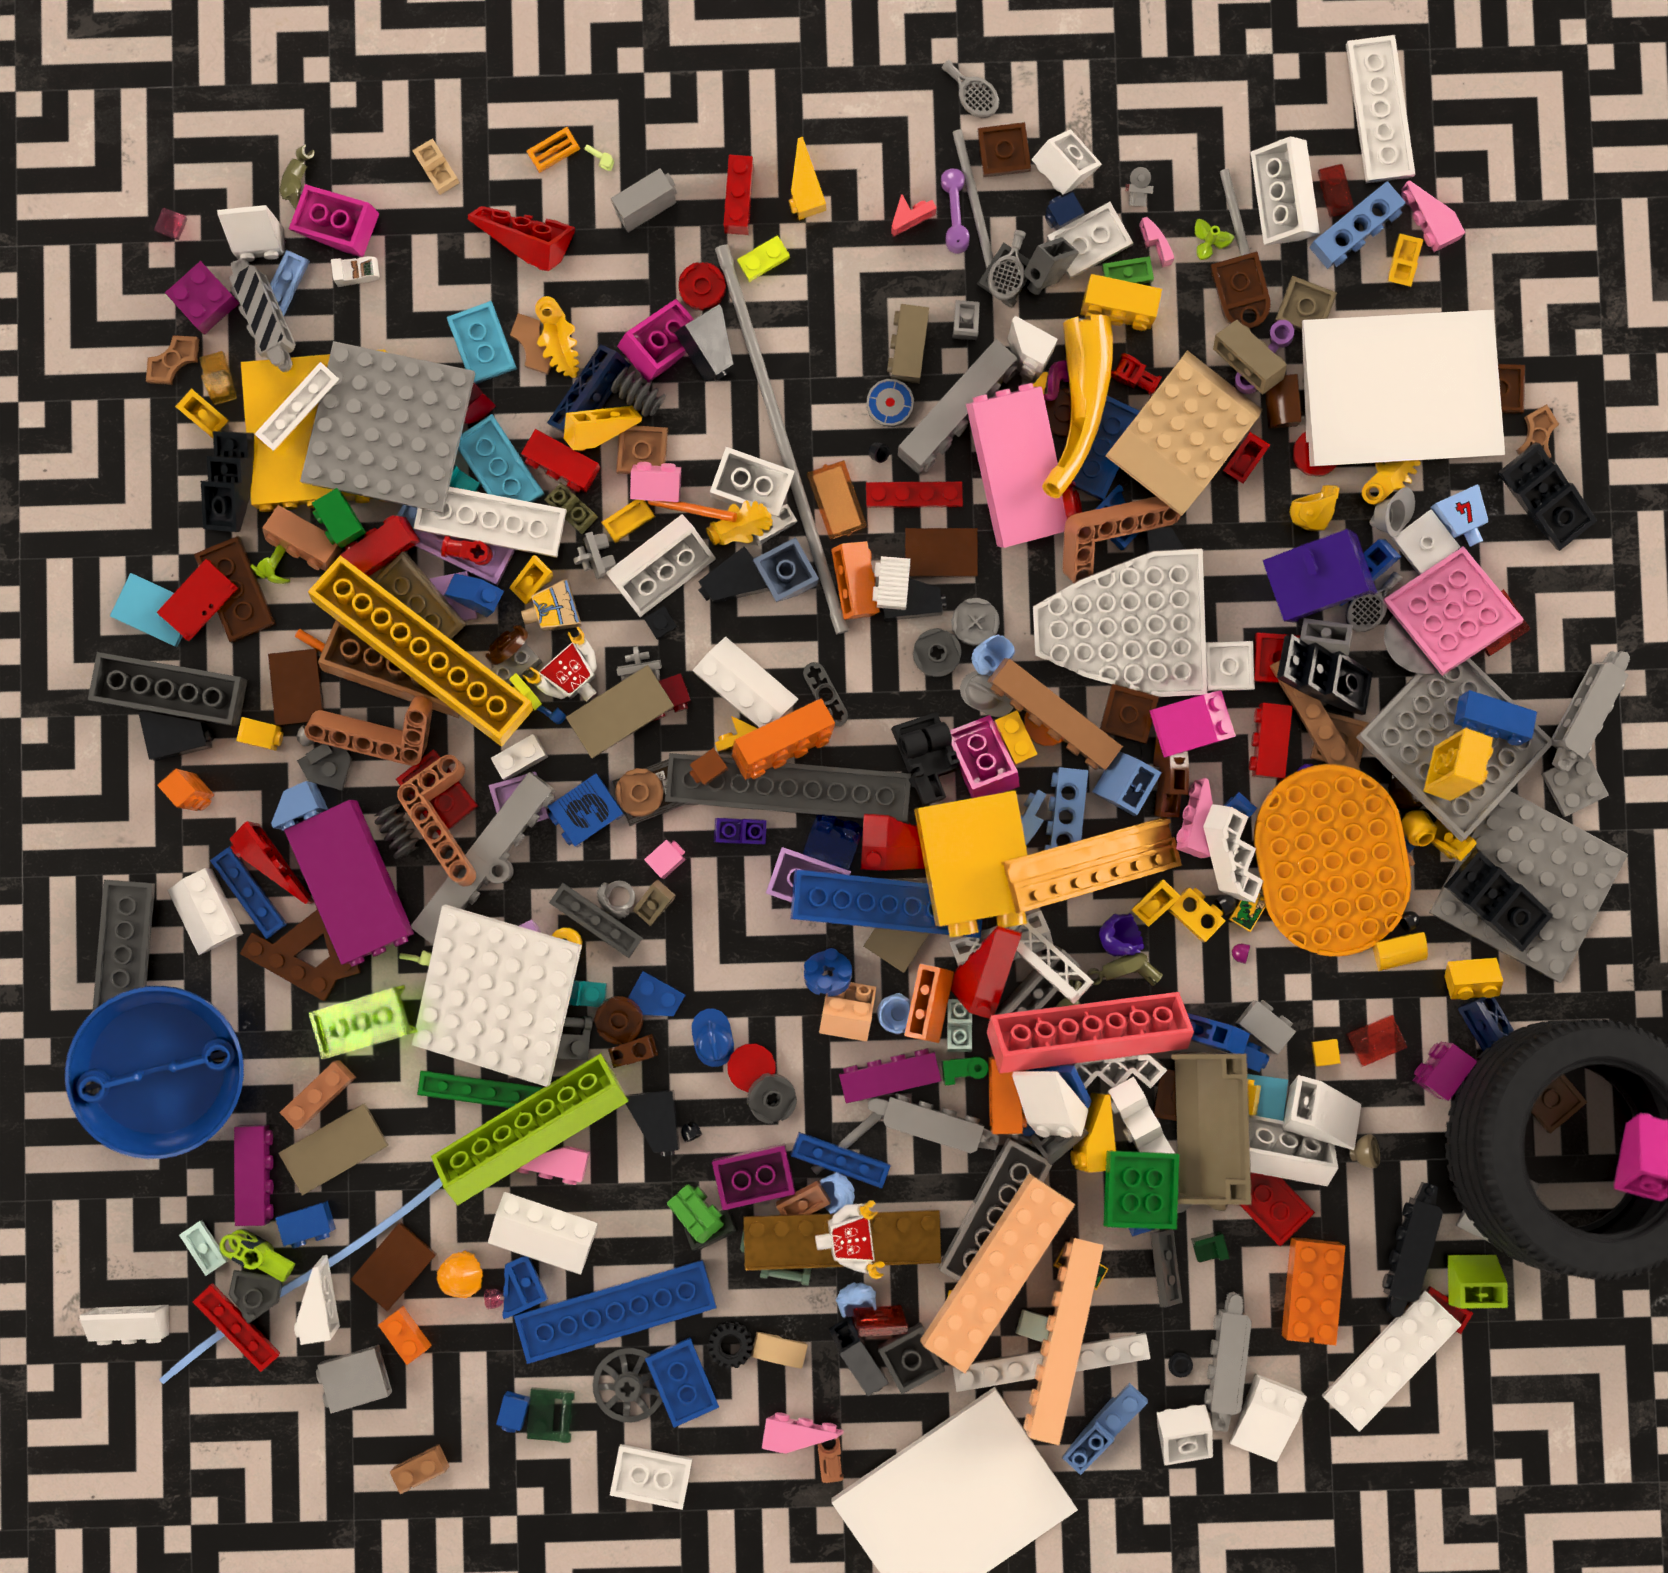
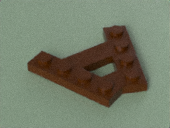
[240,904,361,1001]

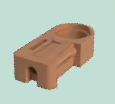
[818,1437,844,1483]

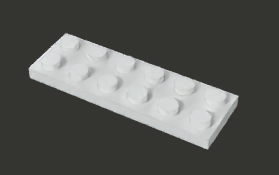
[1346,35,1415,183]
[413,487,567,558]
[1322,1289,1461,1432]

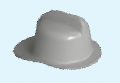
[1370,487,1415,538]
[960,671,1014,717]

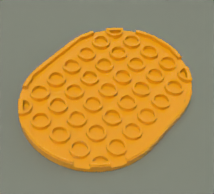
[1254,764,1411,956]

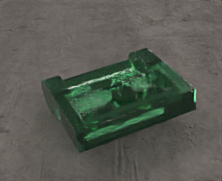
[527,1387,575,1443]

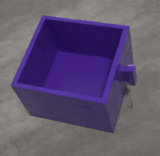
[1262,529,1378,623]

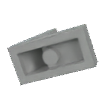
[952,300,980,340]

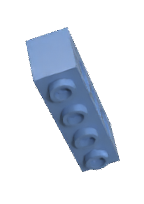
[1309,181,1406,269]
[1044,767,1088,850]

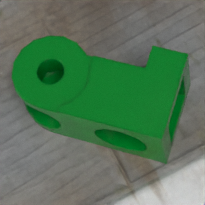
[941,1057,989,1086]

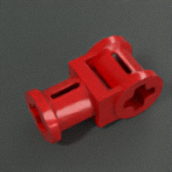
[1111,353,1162,395]
[441,536,493,565]

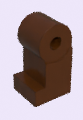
[608,1034,659,1068]

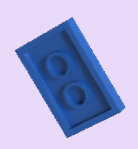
[645,1338,719,1428]

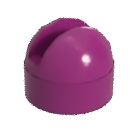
[1232,943,1251,964]

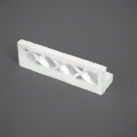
[255,362,339,451]
[949,911,1053,967]
[1006,922,1094,1004]

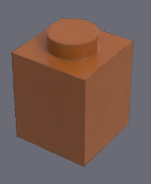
[689,748,728,786]

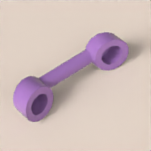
[941,168,970,254]
[1235,320,1294,394]

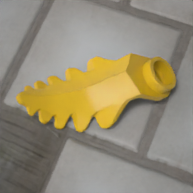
[535,296,579,378]
[1362,460,1421,504]
[706,501,773,545]

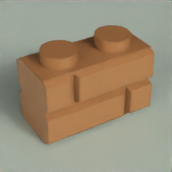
[390,1444,450,1494]

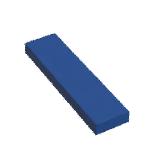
[210,846,288,939]
[790,1132,891,1188]

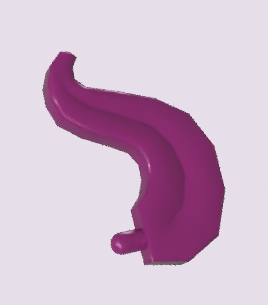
[1043,360,1069,401]

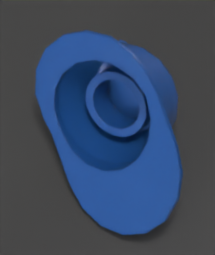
[692,1009,734,1067]

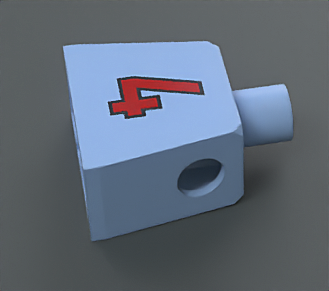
[1430,484,1488,547]

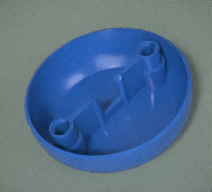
[65,986,244,1159]

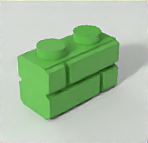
[667,1184,724,1244]

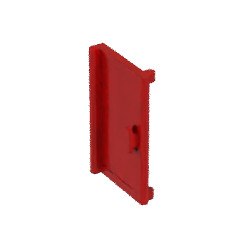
[157,559,238,641]

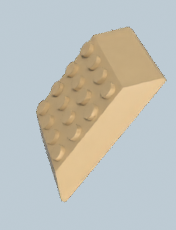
[1106,350,1263,516]

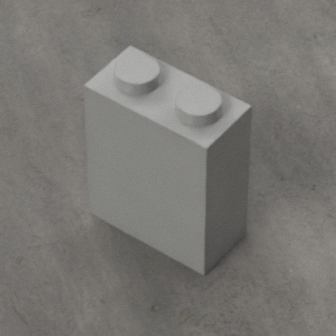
[611,168,677,232]
[316,1345,392,1413]

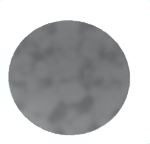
[1384,615,1438,674]

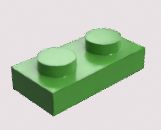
[1102,256,1154,284]

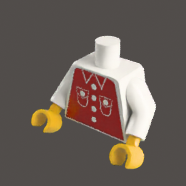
[523,627,598,702]
[815,1200,885,1279]

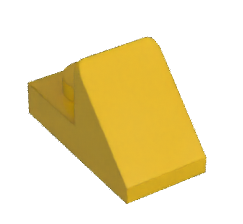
[175,389,229,438]
[509,555,553,604]
[715,716,758,753]
[1431,819,1477,861]
[1131,879,1181,927]

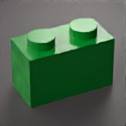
[312,488,366,548]

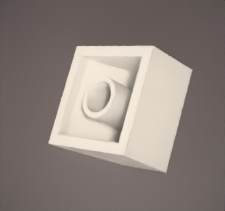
[1031,129,1102,195]
[1157,1405,1213,1465]

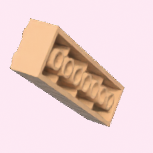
[920,1173,1075,1373]
[1023,1238,1104,1445]

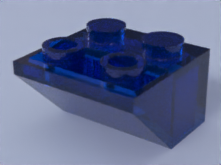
[803,814,863,870]

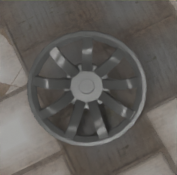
[593,1348,662,1423]

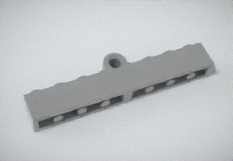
[411,772,556,945]

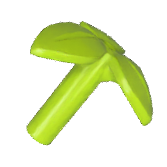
[1195,219,1235,260]
[250,545,290,584]

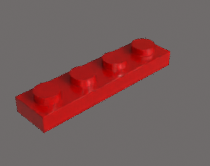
[866,482,963,508]
[193,1283,280,1372]

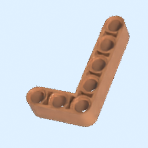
[1063,497,1181,583]
[304,696,433,766]
[397,755,476,887]

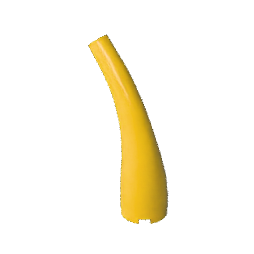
[1042,315,1113,498]

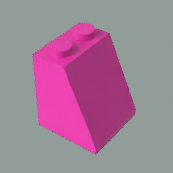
[1614,1114,1668,1201]

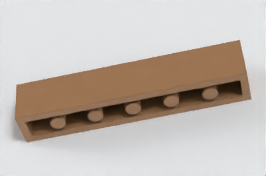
[987,658,1123,770]

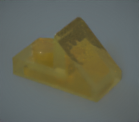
[199,351,237,405]

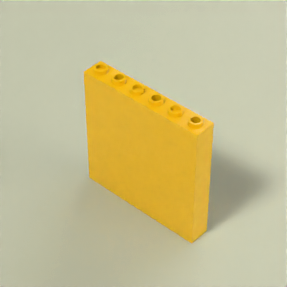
[241,349,387,512]

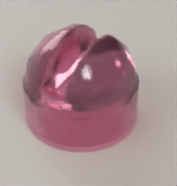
[484,1289,504,1309]

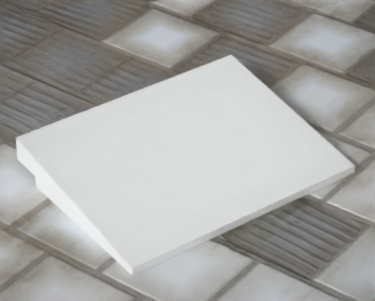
[1302,310,1505,466]
[831,1387,1078,1573]

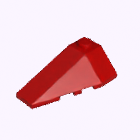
[468,206,575,271]
[861,814,925,871]
[229,821,314,904]
[951,926,1022,1019]

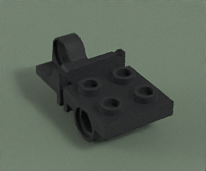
[891,712,960,806]

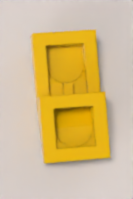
[1387,234,1424,287]

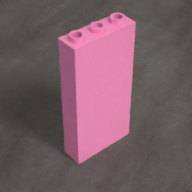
[966,383,1067,548]

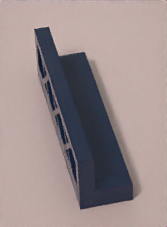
[547,344,631,433]
[1458,997,1514,1051]

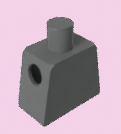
[1024,237,1079,295]

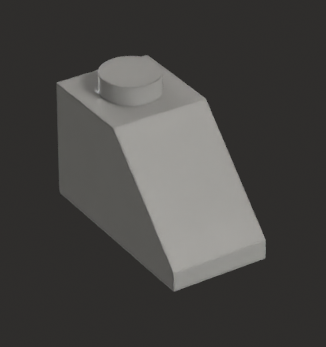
[1300,618,1353,657]

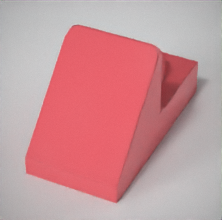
[891,195,937,237]

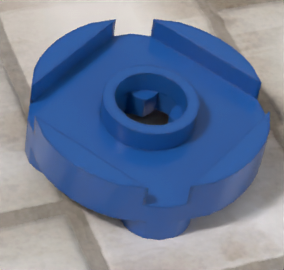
[804,948,852,996]

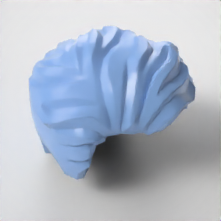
[971,635,1015,676]
[877,993,911,1034]
[820,1172,855,1214]
[836,1282,877,1317]

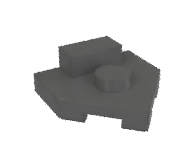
[297,744,352,791]
[229,1270,283,1323]

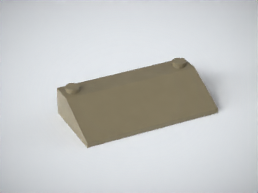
[1171,1052,1252,1205]

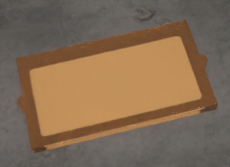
[807,460,867,540]

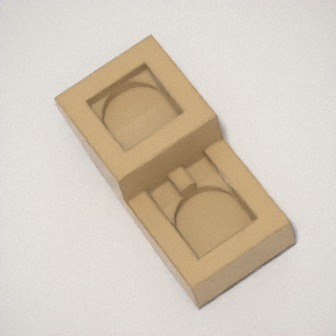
[412,138,460,195]
[751,1332,808,1369]

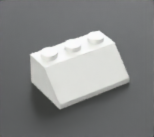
[1008,316,1058,381]
[168,868,243,955]
[80,1305,169,1345]

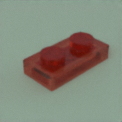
[1318,163,1354,217]

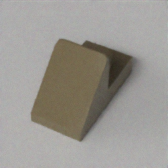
[633,879,675,926]

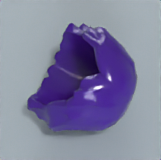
[1099,913,1144,957]

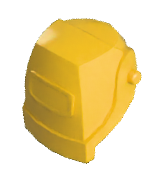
[1290,485,1339,531]

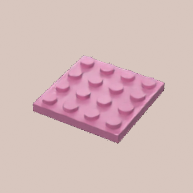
[1383,546,1524,676]

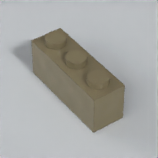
[887,304,929,384]
[1213,320,1287,394]

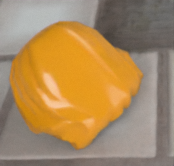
[437,1250,483,1299]

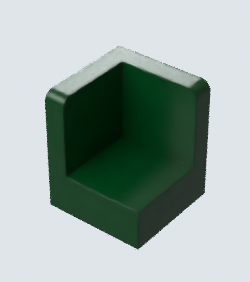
[1191,1231,1229,1263]

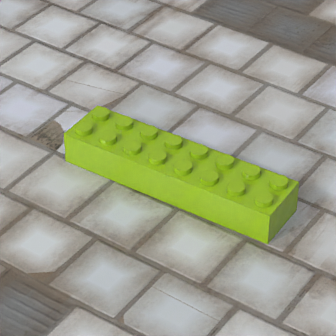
[431,1053,629,1206]

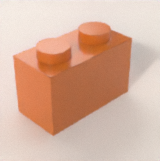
[378,1306,432,1365]

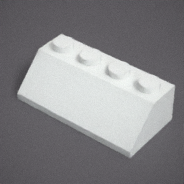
[1251,136,1320,245]
[606,514,716,617]
[693,637,799,728]
[1249,1115,1338,1186]
[488,1192,598,1275]

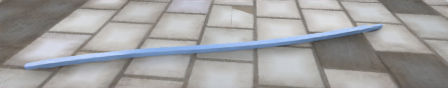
[159,1178,442,1384]

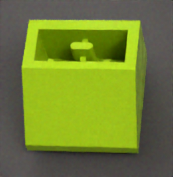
[1448,1255,1508,1308]

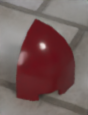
[464,383,496,424]

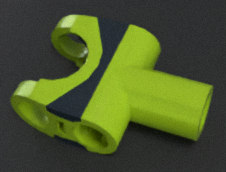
[219,1229,295,1283]

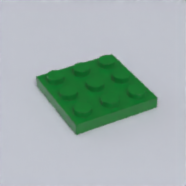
[1103,1151,1180,1229]

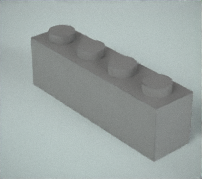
[995,945,1080,1015]

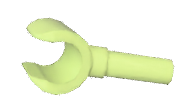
[585,144,614,171]
[399,950,432,966]

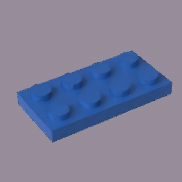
[1073,396,1140,501]

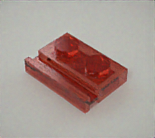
[1347,1015,1407,1067]
[852,1305,908,1337]

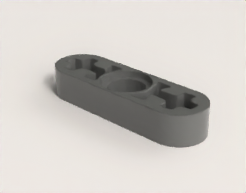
[803,662,848,727]

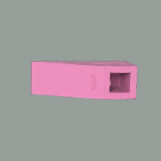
[1401,181,1465,252]
[1176,778,1213,858]
[515,1146,590,1185]
[762,1413,844,1454]

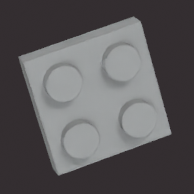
[1541,755,1609,817]

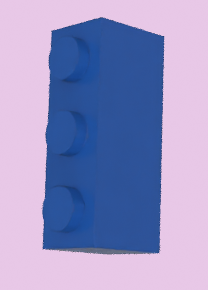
[1454,690,1537,746]

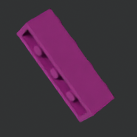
[839,1048,941,1104]
[234,1125,274,1226]

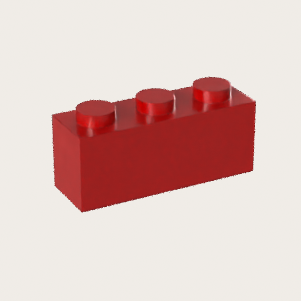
[723,155,754,235]
[521,429,601,493]
[339,515,421,577]
[1249,703,1292,780]

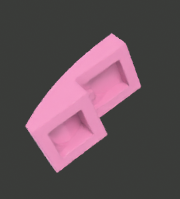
[1139,217,1174,267]

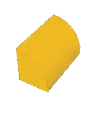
[1372,932,1428,971]

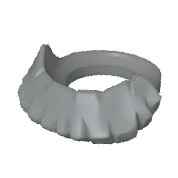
[597,881,635,919]

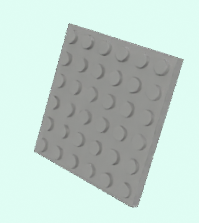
[300,341,476,513]
[1356,658,1552,842]
[1429,791,1628,983]

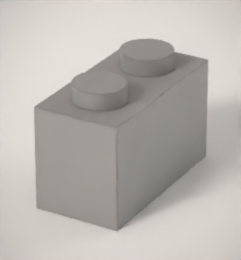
[1236,1000,1296,1055]

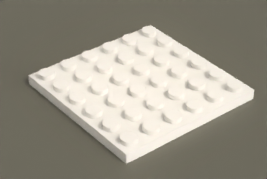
[412,905,582,1087]

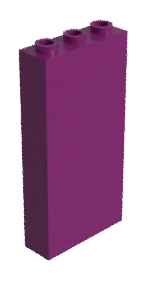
[284,800,414,967]

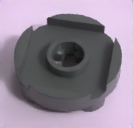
[913,628,961,678]
[747,1073,797,1124]

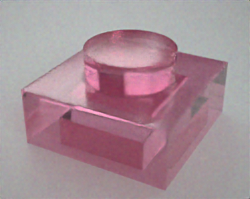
[154,208,187,240]

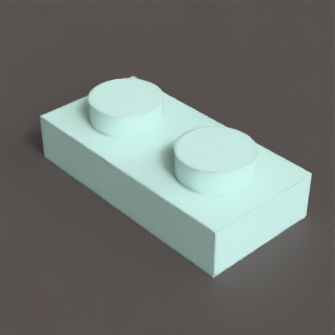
[179,1220,228,1276]

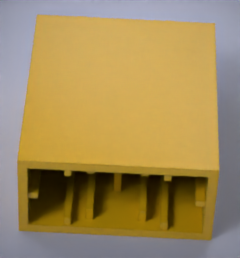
[914,790,1036,937]

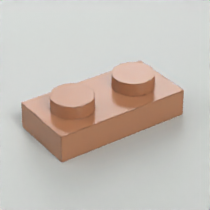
[776,1180,831,1215]

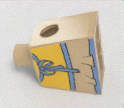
[521,579,582,631]

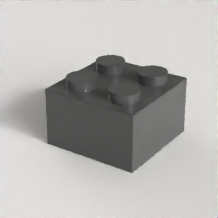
[878,1322,945,1395]

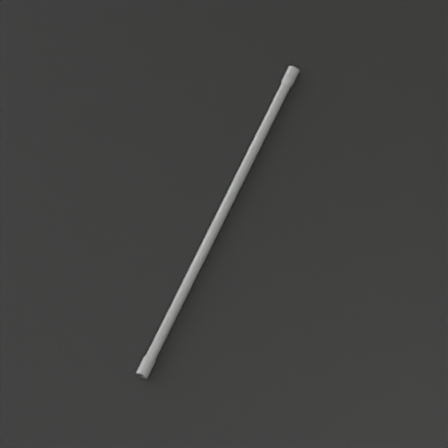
[715,244,850,635]

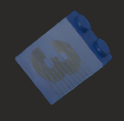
[548,774,625,848]

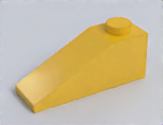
[788,137,826,220]
[564,406,642,451]

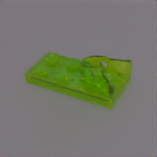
[309,985,418,1059]

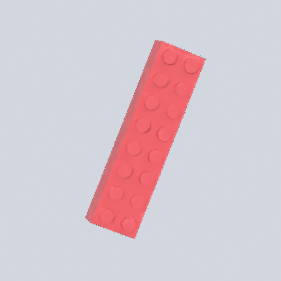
[987,992,1194,1073]

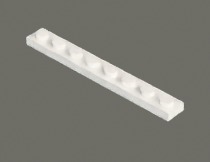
[952,1333,1151,1392]

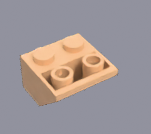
[819,982,876,1042]

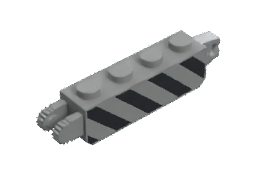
[229,258,296,372]

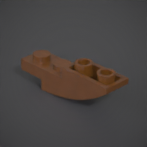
[1153,734,1189,817]

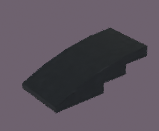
[201,431,254,532]
[1498,442,1597,551]
[1277,634,1373,715]
[1444,849,1553,952]

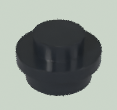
[1168,1352,1193,1378]

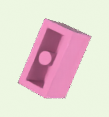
[630,462,681,502]
[644,840,686,879]

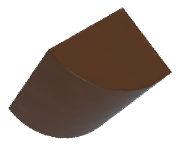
[1265,374,1302,429]

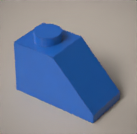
[444,573,504,617]

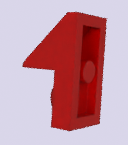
[1223,432,1270,484]

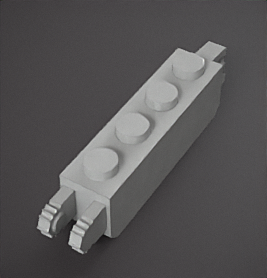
[1551,651,1630,772]
[868,1093,1000,1153]
[1204,1291,1252,1432]

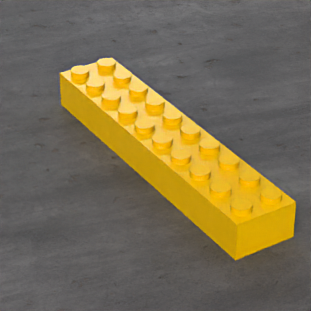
[308,556,533,747]

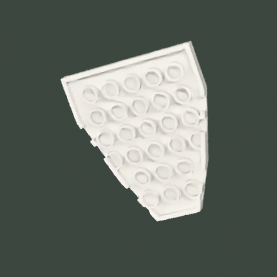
[1033,548,1207,697]

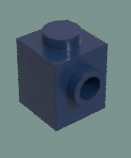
[1045,192,1085,231]

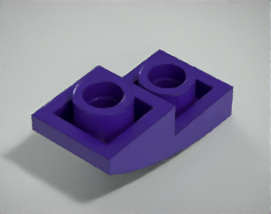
[714,818,767,845]

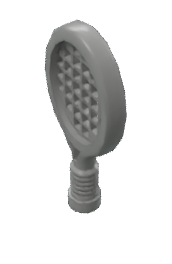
[941,60,999,118]
[988,230,1026,300]
[1345,571,1403,632]

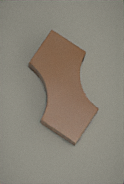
[510,313,553,375]
[146,336,199,385]
[1516,404,1559,458]

